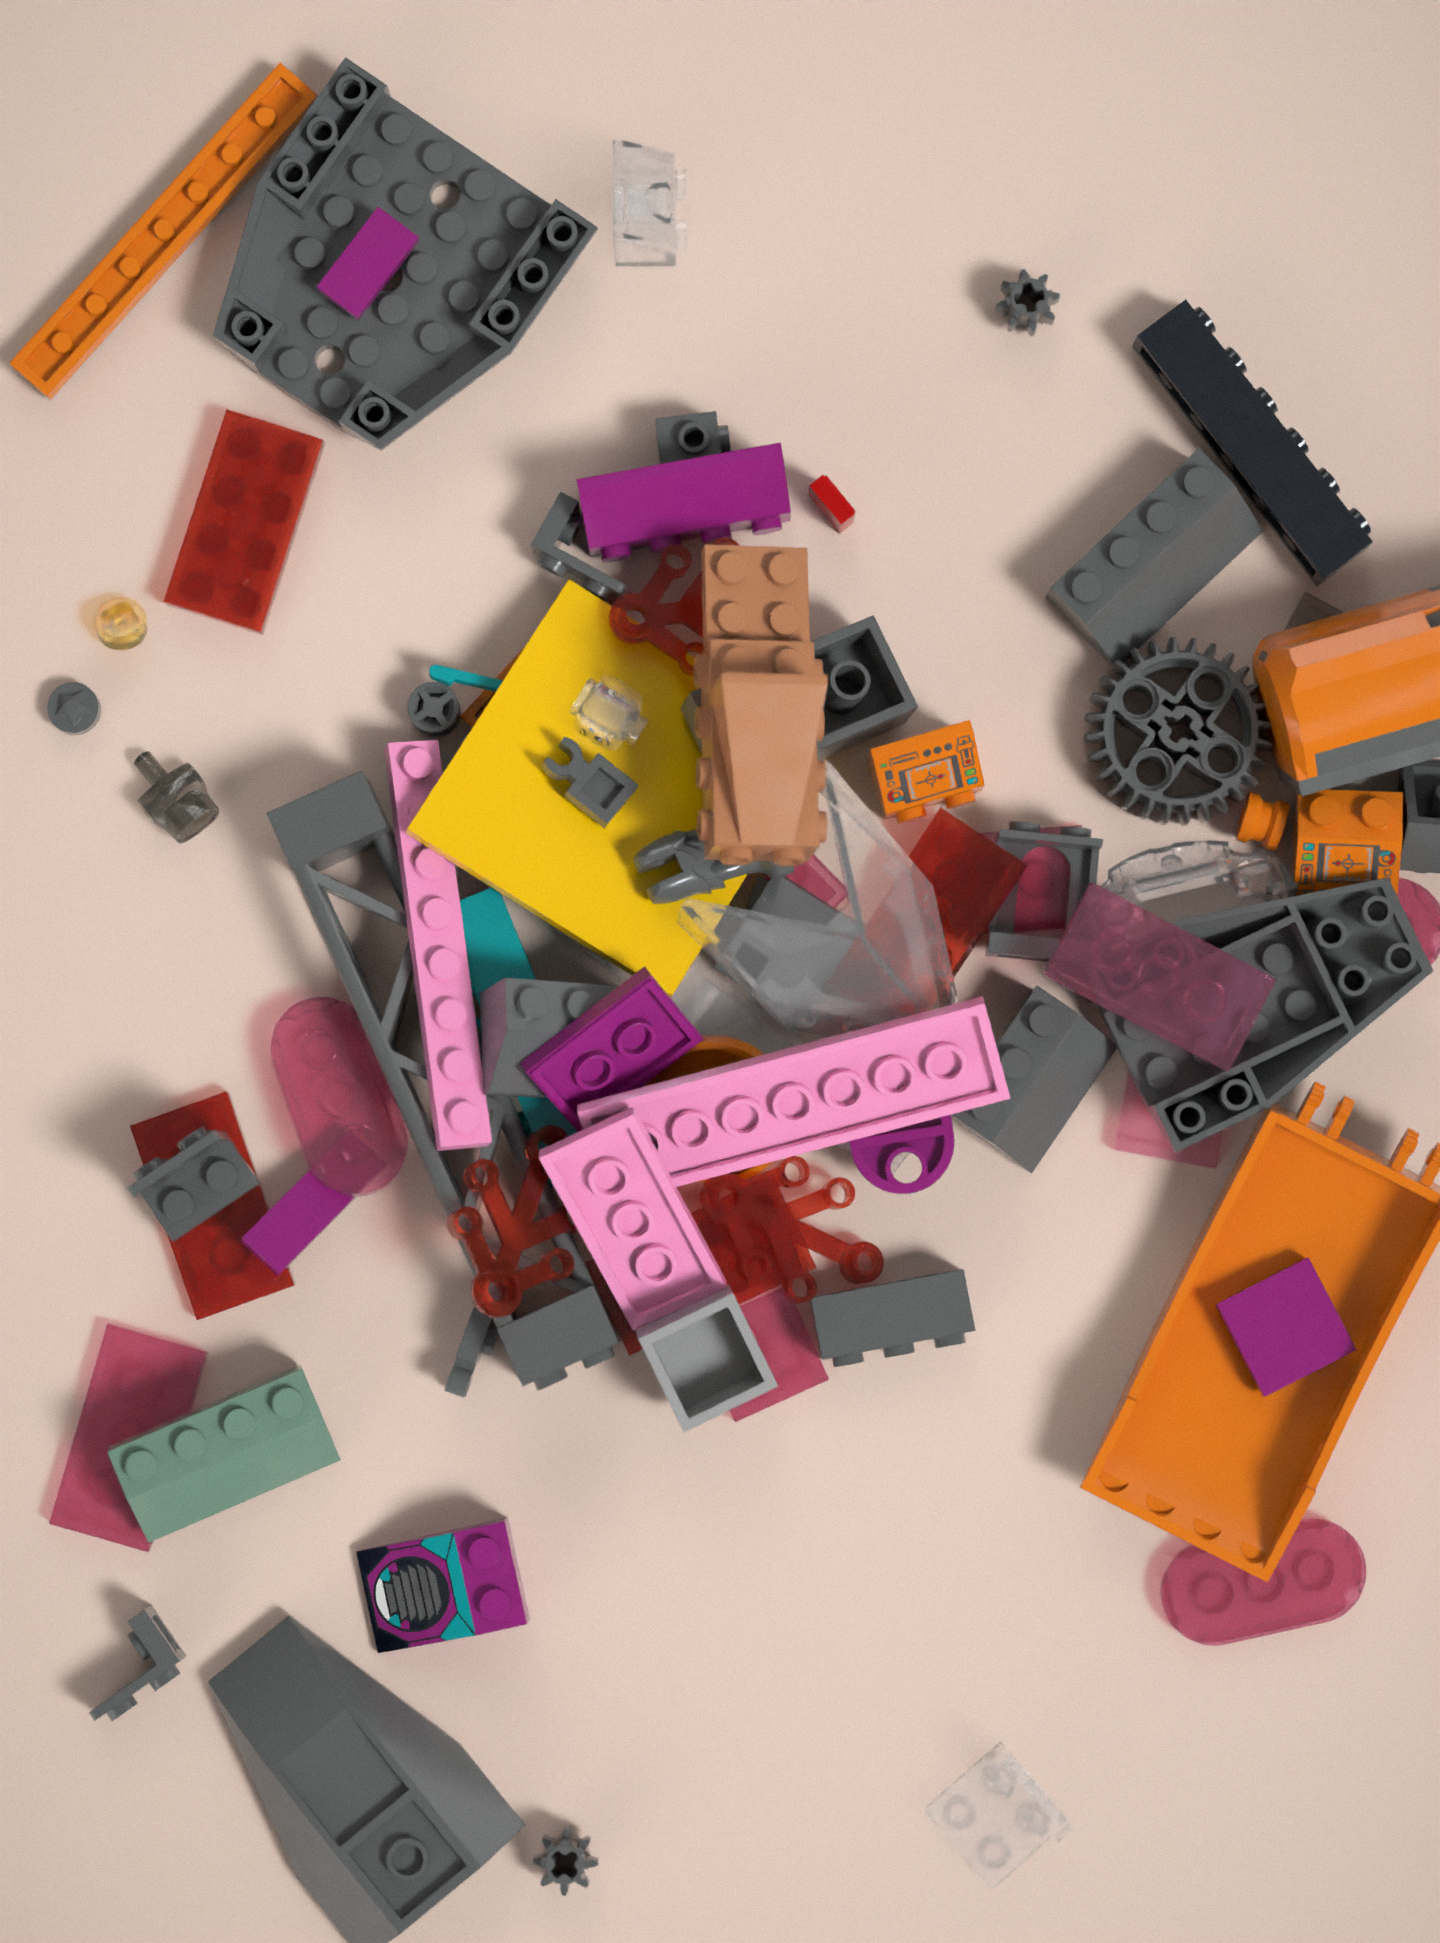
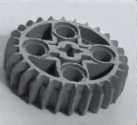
[1083,637,1273,826]

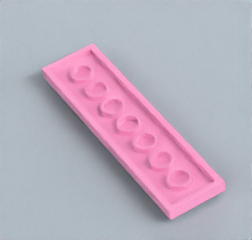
[577,996,1010,1187]

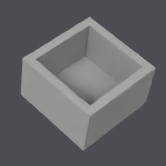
[636,1284,778,1432]

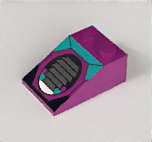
[356,1517,530,1653]

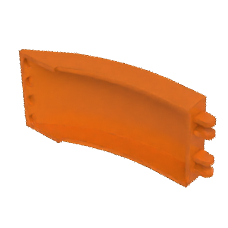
[1080,1081,1440,1582]

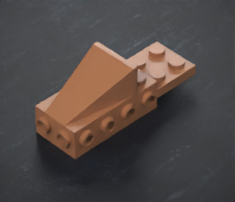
[694,545,828,866]

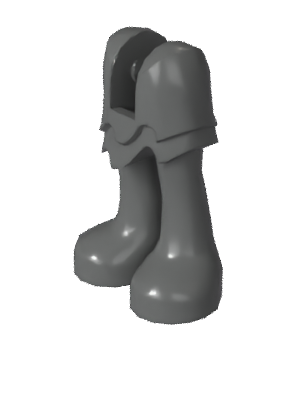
[633,828,794,904]

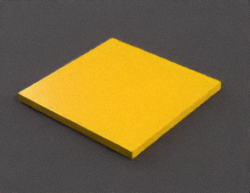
[406,579,747,997]

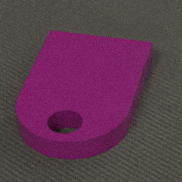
[849,1114,955,1194]

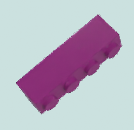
[576,442,791,562]

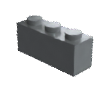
[810,1269,976,1367]

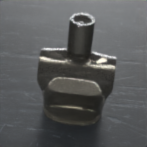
[134,751,219,843]

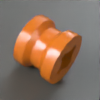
[1235,792,1290,852]

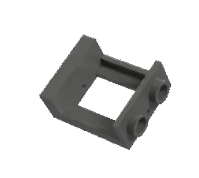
[985,821,1103,966]

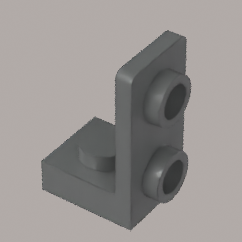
[531,491,627,602]
[89,1605,186,1721]

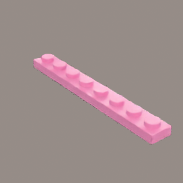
[384,740,492,1151]

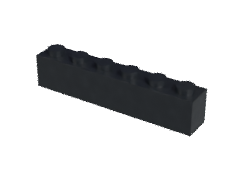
[1132,299,1373,587]

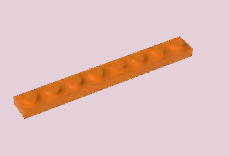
[9,63,318,400]

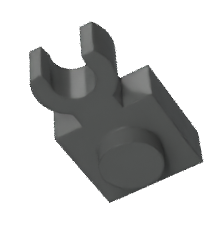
[541,737,639,829]
[444,1307,499,1398]

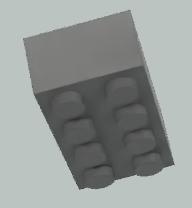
[680,615,918,760]

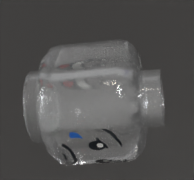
[569,674,649,752]

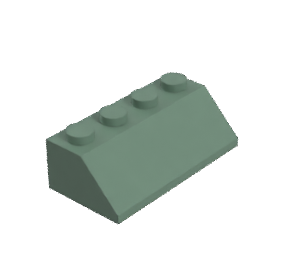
[107,1365,341,1543]

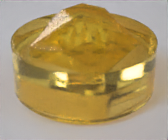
[95,598,148,650]

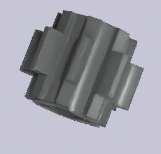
[995,269,1060,337]
[533,1826,599,1896]

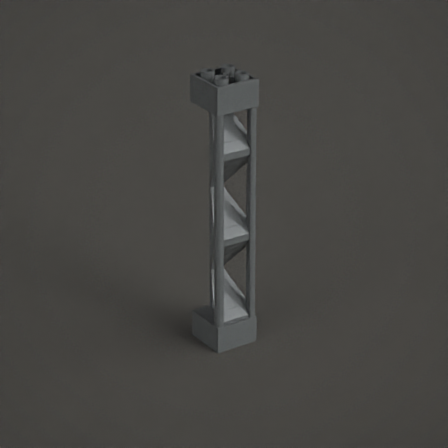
[266,770,621,1391]

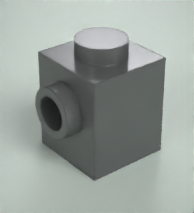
[655,411,731,464]

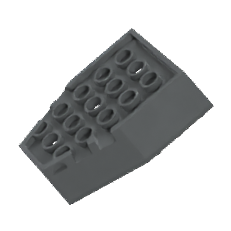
[213,57,598,451]

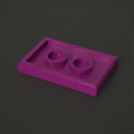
[520,966,703,1132]

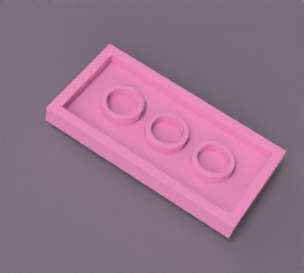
[539,1106,726,1331]

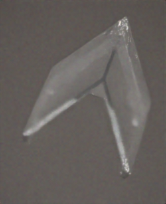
[677,761,959,1037]

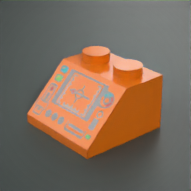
[867,720,985,824]
[1292,789,1403,897]

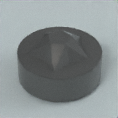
[47,682,101,735]

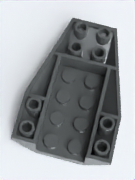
[1085,877,1434,1153]
[208,1615,526,1943]

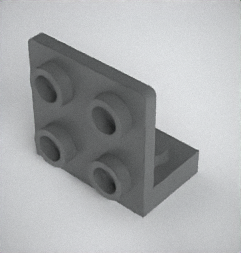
[127,1127,261,1242]

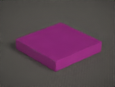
[1215,1257,1357,1397]

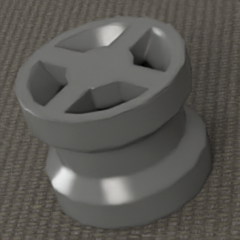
[408,682,461,737]

